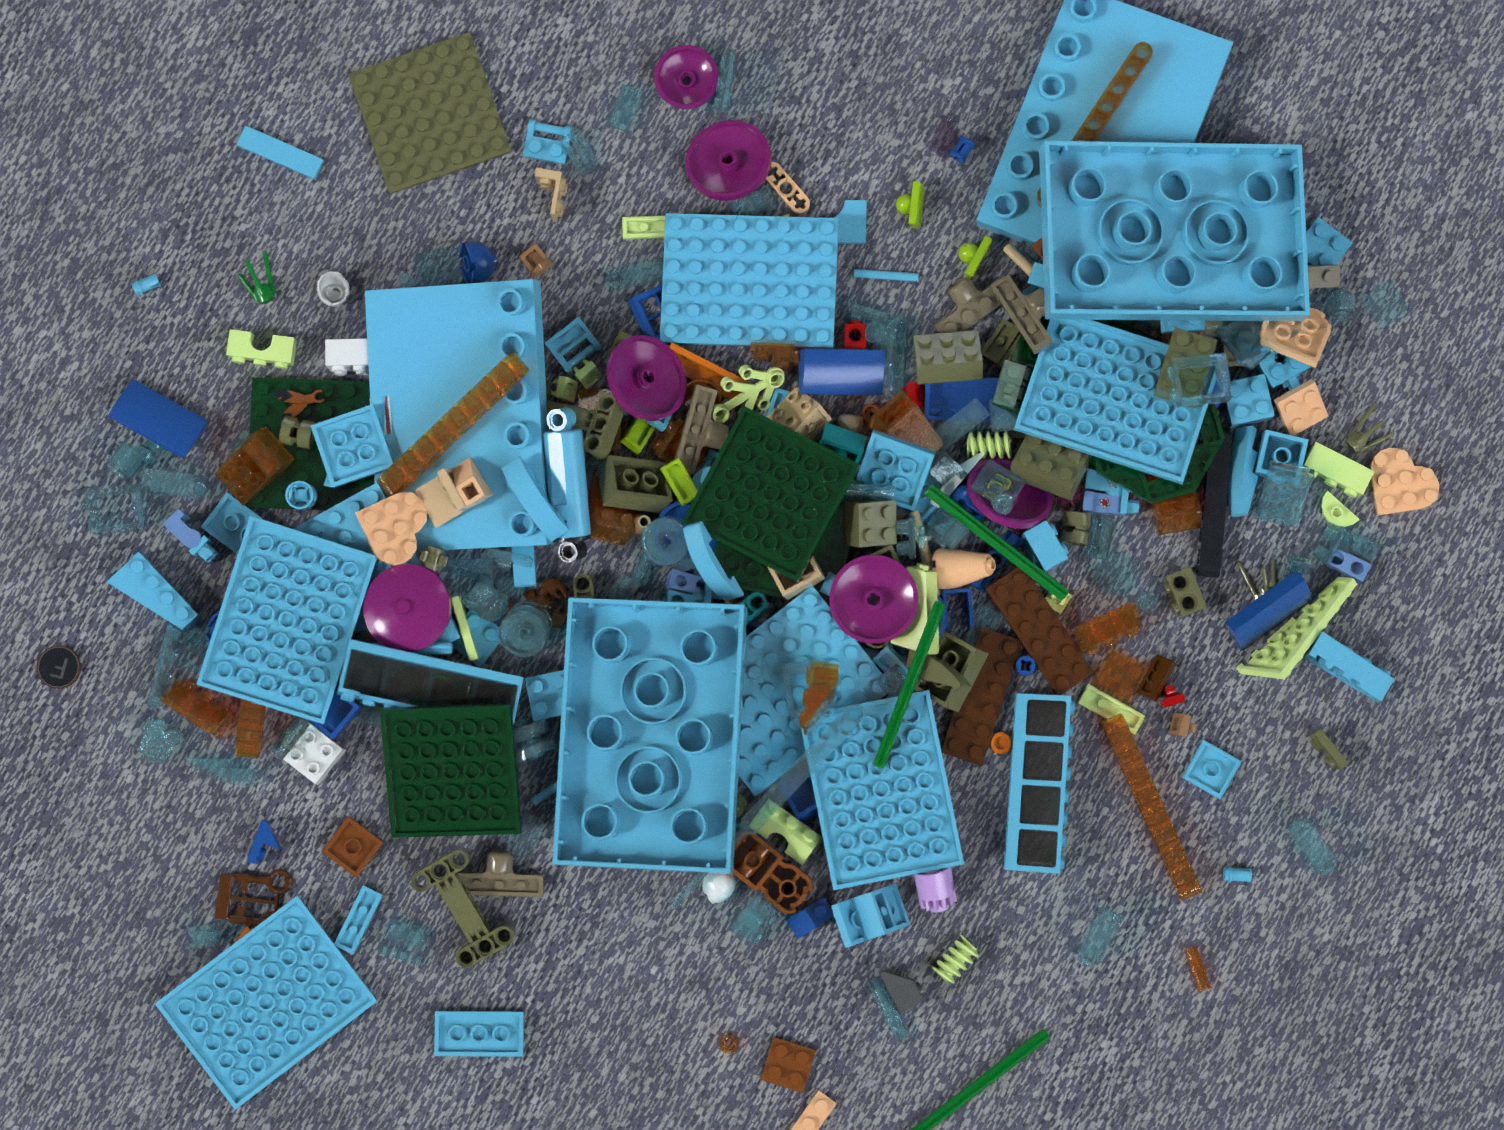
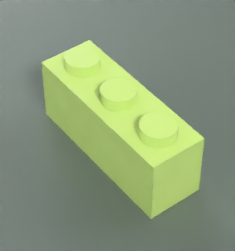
[1302,442,1375,498]

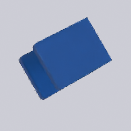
[940,588,974,630]

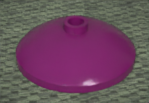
[654,45,719,109]

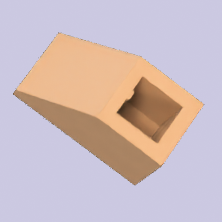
[452,457,493,507]

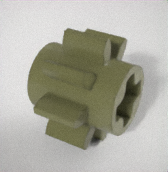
[419,546,448,571]

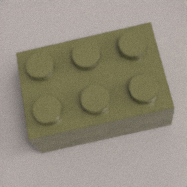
[1153,328,1217,408]
[913,330,983,384]
[1011,435,1089,501]
[597,455,673,513]
[914,631,989,712]

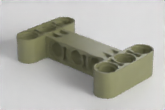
[546,384,625,459]
[411,847,516,968]

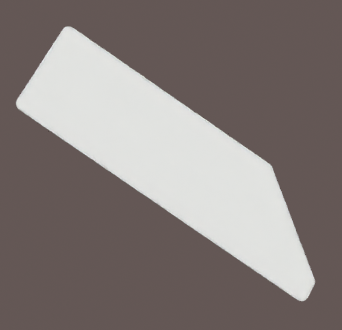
[929,452,985,508]

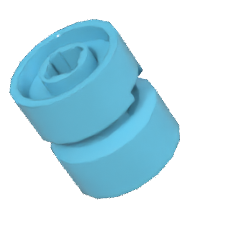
[285,481,318,511]

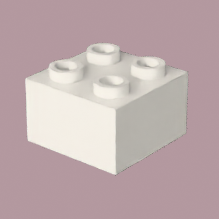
[325,339,369,376]
[281,722,346,785]

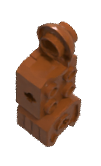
[733,830,814,914]

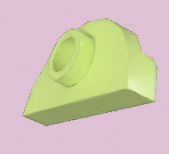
[1321,491,1360,527]

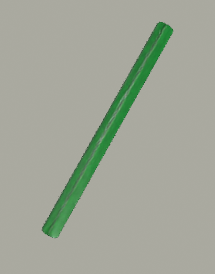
[925,485,1069,600]
[873,601,946,768]
[910,1029,1050,1130]

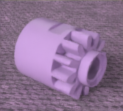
[914,867,957,912]

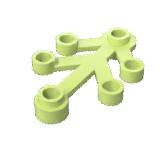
[711,365,785,423]

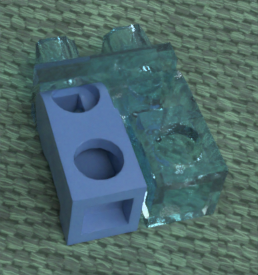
[1313,525,1381,584]

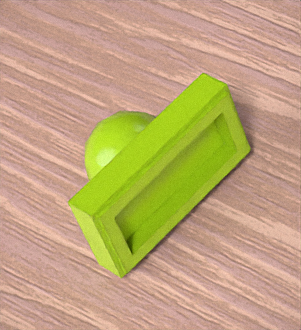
[896,181,925,229]
[958,235,992,279]
[620,417,655,455]
[660,458,698,506]

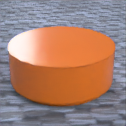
[990,732,1012,754]

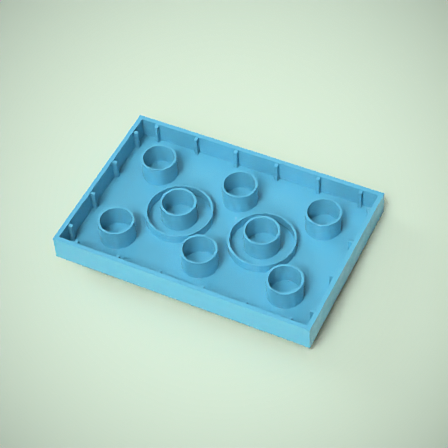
[976,0,1233,247]
[1039,141,1310,321]
[365,279,554,551]
[552,598,747,874]

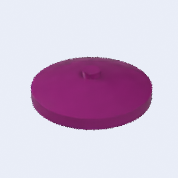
[685,120,772,201]
[607,335,686,421]
[967,457,1053,529]
[829,555,918,643]
[363,564,452,652]

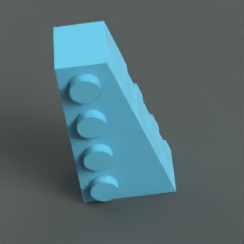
[107,552,202,632]
[1303,632,1395,703]

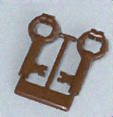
[215,869,293,926]

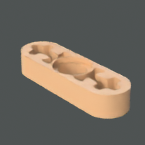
[765,162,810,215]

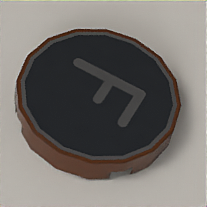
[37,646,81,689]

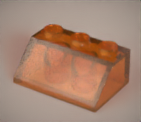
[1070,601,1143,656]
[159,679,236,738]

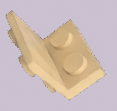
[535,168,568,222]
[767,387,832,440]
[415,468,473,528]

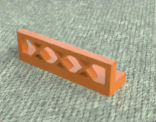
[669,342,749,400]

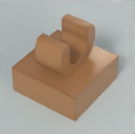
[1169,713,1197,737]

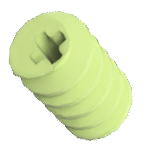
[967,431,1012,459]
[931,935,979,984]

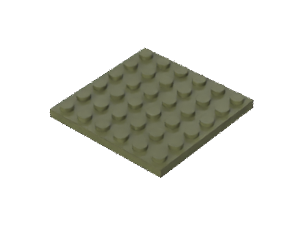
[348,32,512,194]

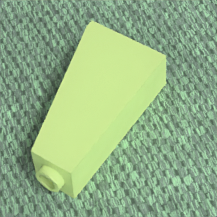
[890,563,939,655]

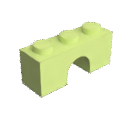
[226,329,297,369]
[749,798,822,865]

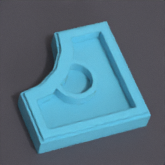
[834,200,867,244]

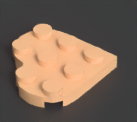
[1260,308,1332,368]
[1370,448,1439,516]
[355,492,427,566]

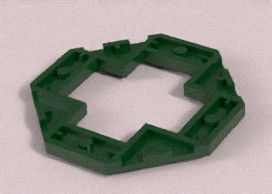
[1092,396,1225,504]

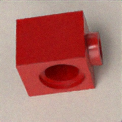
[844,320,866,350]

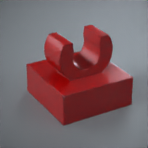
[900,382,925,408]
[1159,685,1185,709]

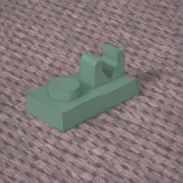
[992,360,1026,409]

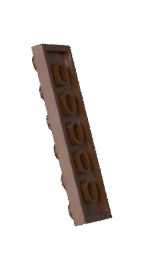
[985,566,1094,695]
[941,627,1022,766]

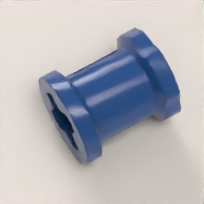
[948,135,976,164]
[1015,656,1036,676]

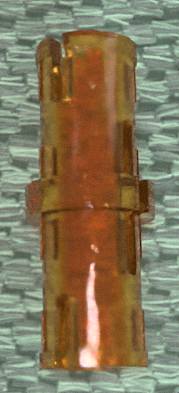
[1184,945,1212,992]

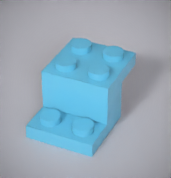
[831,883,910,948]

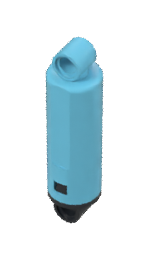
[543,407,591,563]

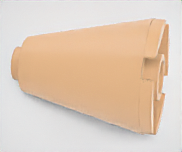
[932,548,996,590]

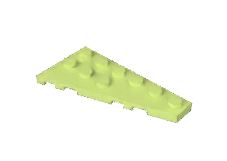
[1236,577,1357,680]

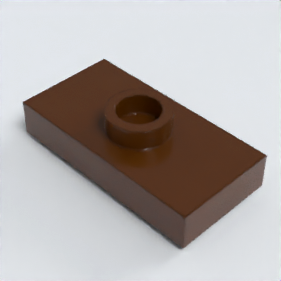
[1136,654,1176,702]

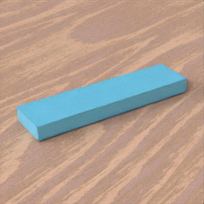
[236,125,324,180]

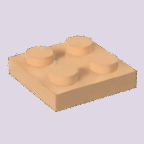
[1274,379,1329,436]

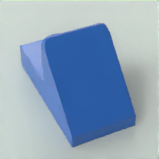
[247,819,282,864]
[786,897,834,939]

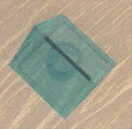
[1215,321,1273,370]

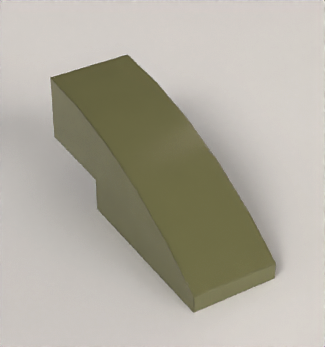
[906,649,972,691]

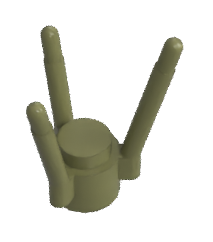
[1345,403,1395,454]
[1237,559,1276,600]

